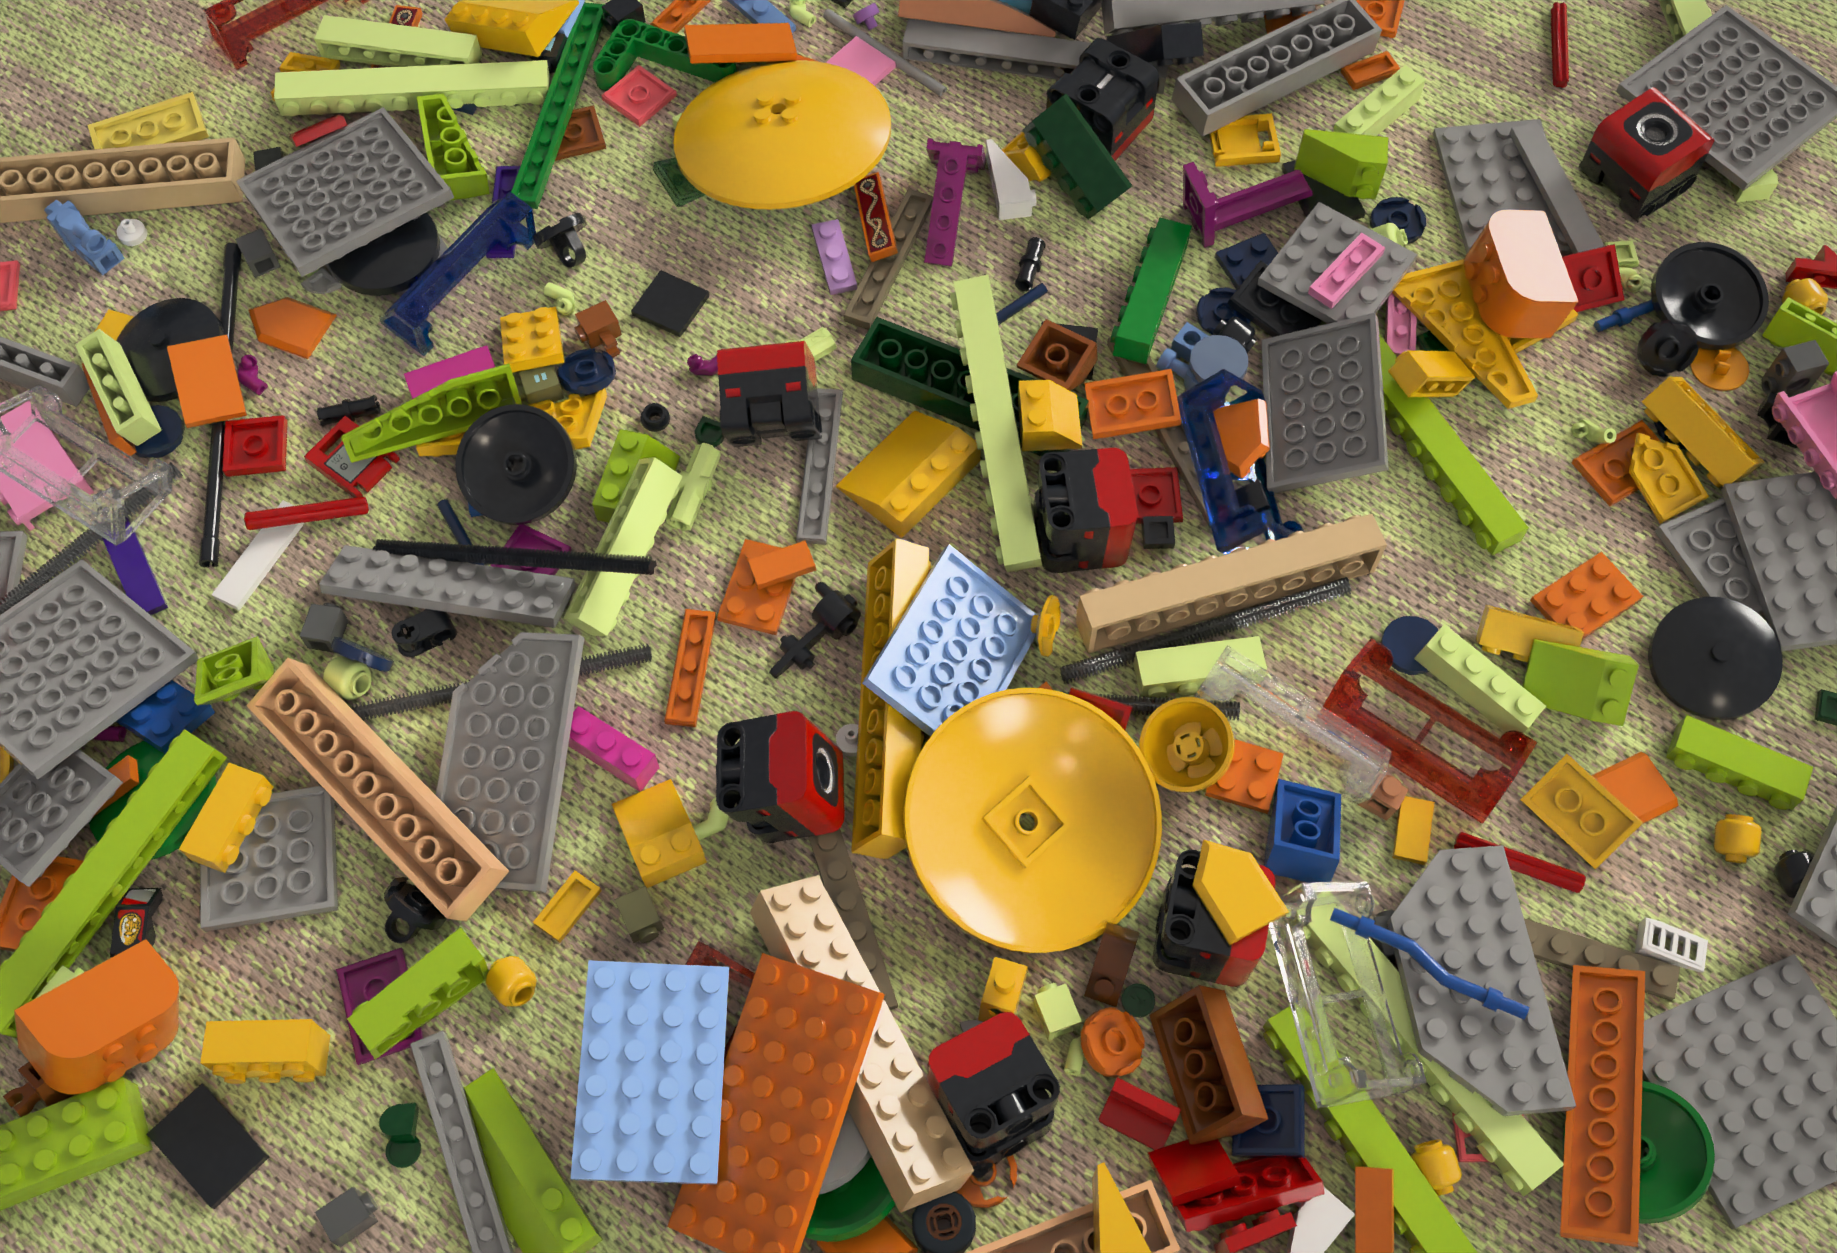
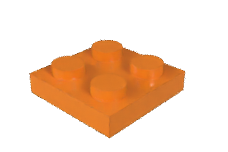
[1205,739,1284,814]

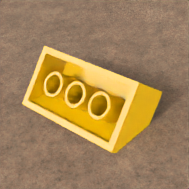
[1641,377,1765,488]

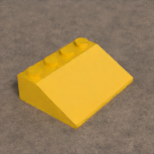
[444,0,579,57]
[836,410,981,538]

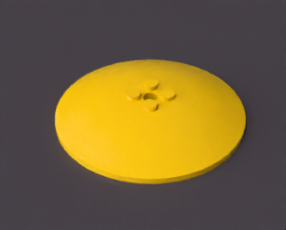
[673,60,891,210]
[903,688,1162,953]

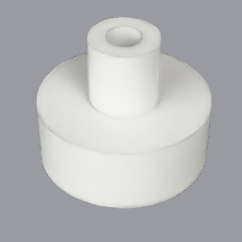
[117,219,147,246]
[836,724,858,757]

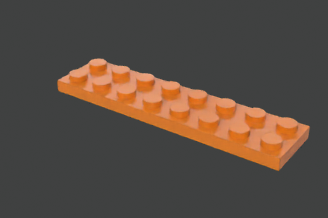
[1560,965,1645,1247]

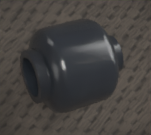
[1213,316,1257,353]
[1774,850,1814,898]

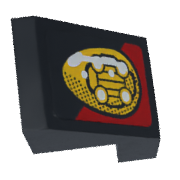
[110,888,163,958]

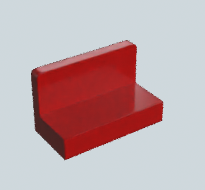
[1098,1077,1181,1150]

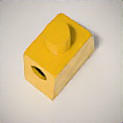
[978,957,1028,1022]

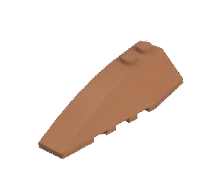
[898,0,1056,38]

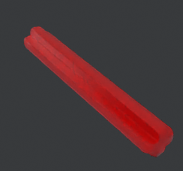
[1551,2,1569,88]
[244,497,369,530]
[1454,832,1586,893]

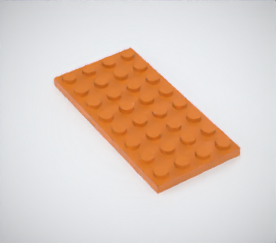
[667,953,885,1253]

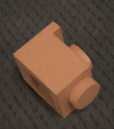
[1357,772,1409,821]

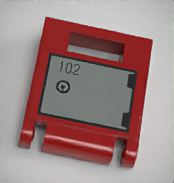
[304,416,400,498]

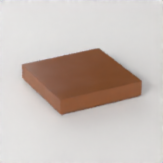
[555,105,606,161]

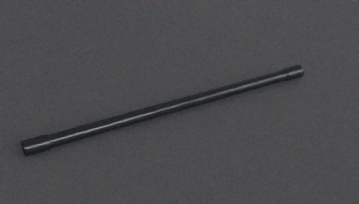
[199,243,242,568]

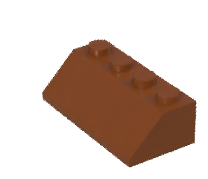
[1149,985,1268,1145]

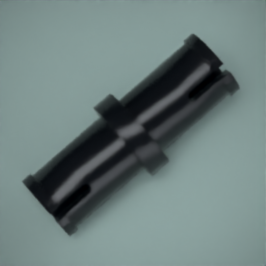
[1015,237,1046,291]
[317,395,381,426]

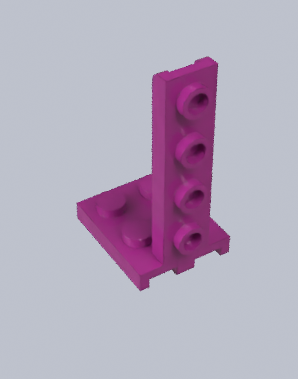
[924,138,986,267]
[1183,161,1312,248]

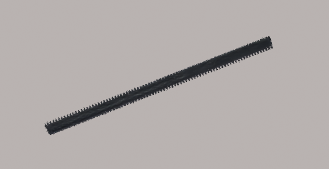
[373,539,657,575]

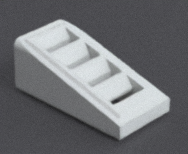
[1635,917,1708,973]

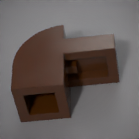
[1084,922,1140,1007]

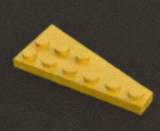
[1392,259,1538,409]
[416,388,607,457]

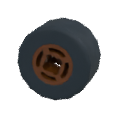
[912,1192,976,1253]

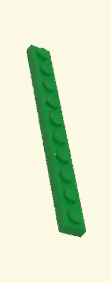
[509,2,605,209]

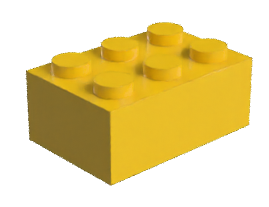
[200,1019,330,1084]

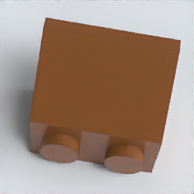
[1017,319,1098,391]

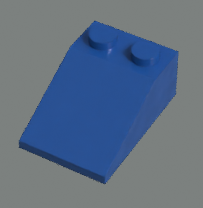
[1264,779,1341,888]

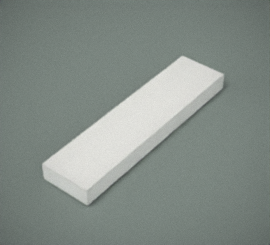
[212,500,304,611]

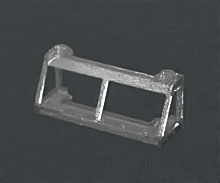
[0,385,172,546]
[1193,645,1391,805]
[1269,882,1427,1108]

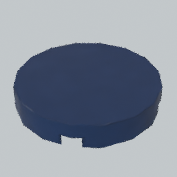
[1370,197,1426,244]
[1196,287,1251,335]
[557,348,616,394]
[134,405,185,458]
[1380,616,1438,675]
[331,637,394,672]

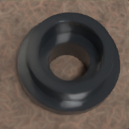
[640,403,670,432]

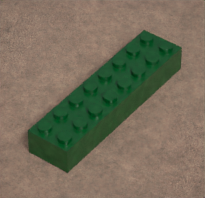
[851,317,1089,456]

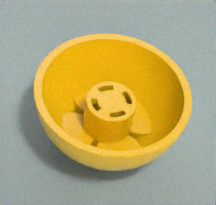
[1139,697,1235,793]

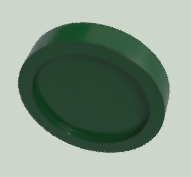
[1121,983,1155,1018]
[385,1136,421,1168]

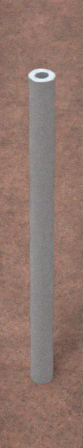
[823,9,947,97]

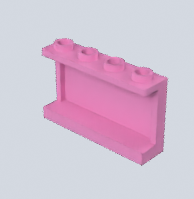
[1772,371,1837,499]
[0,400,94,531]

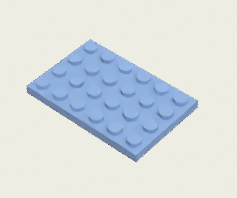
[862,544,1037,736]
[570,960,729,1185]

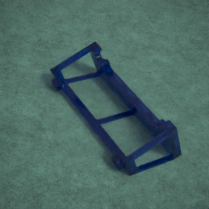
[379,192,536,356]
[1177,369,1304,554]

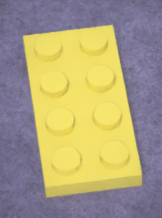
[87,92,209,149]

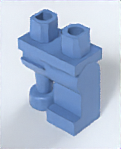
[44,200,125,275]
[1156,322,1230,403]

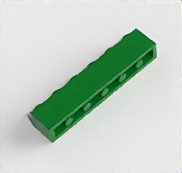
[1110,217,1192,364]

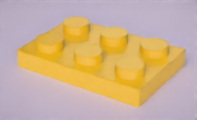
[500,306,565,373]
[1520,754,1643,870]

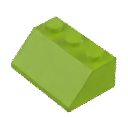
[592,429,681,523]

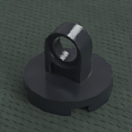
[533,213,587,268]
[1637,319,1699,377]
[384,877,447,943]

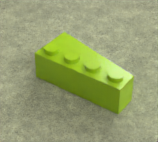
[416,94,490,201]
[347,927,489,1060]

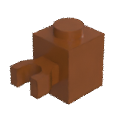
[574,300,622,357]
[3,1062,74,1117]

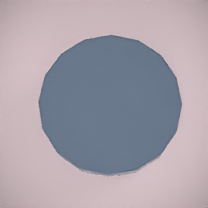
[1189,335,1248,389]

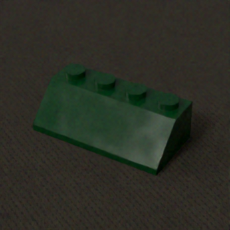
[1022,94,1132,219]

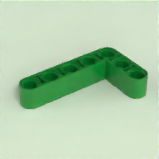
[593,19,737,91]

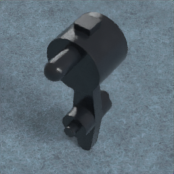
[769,582,861,679]

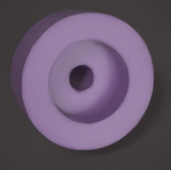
[852,3,880,30]

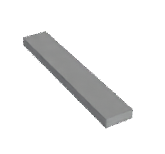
[1509,121,1604,254]
[796,388,843,545]

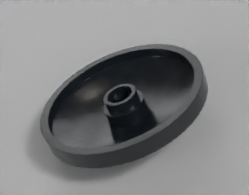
[328,212,440,296]
[1651,242,1769,350]
[116,298,225,402]
[455,404,577,525]
[1648,597,1783,720]

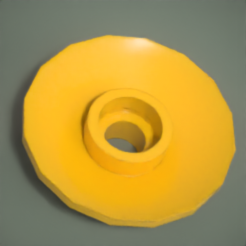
[1031,595,1061,657]

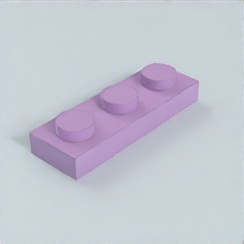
[811,219,857,295]

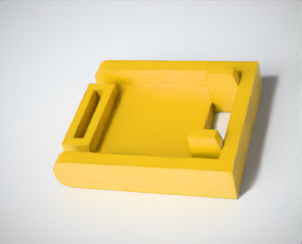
[1209,113,1281,167]

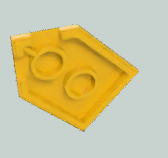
[1629,433,1709,524]
[1192,840,1289,945]

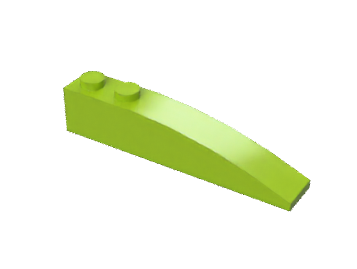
[341,364,522,463]
[464,1068,603,1253]

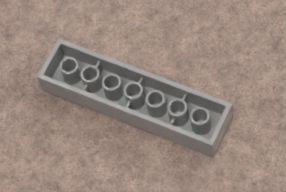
[1101,0,1324,36]
[1171,0,1382,137]

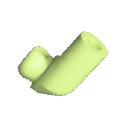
[789,0,816,28]
[1619,267,1644,292]
[544,282,576,316]
[1571,419,1617,443]
[693,797,729,841]
[1064,1036,1085,1076]

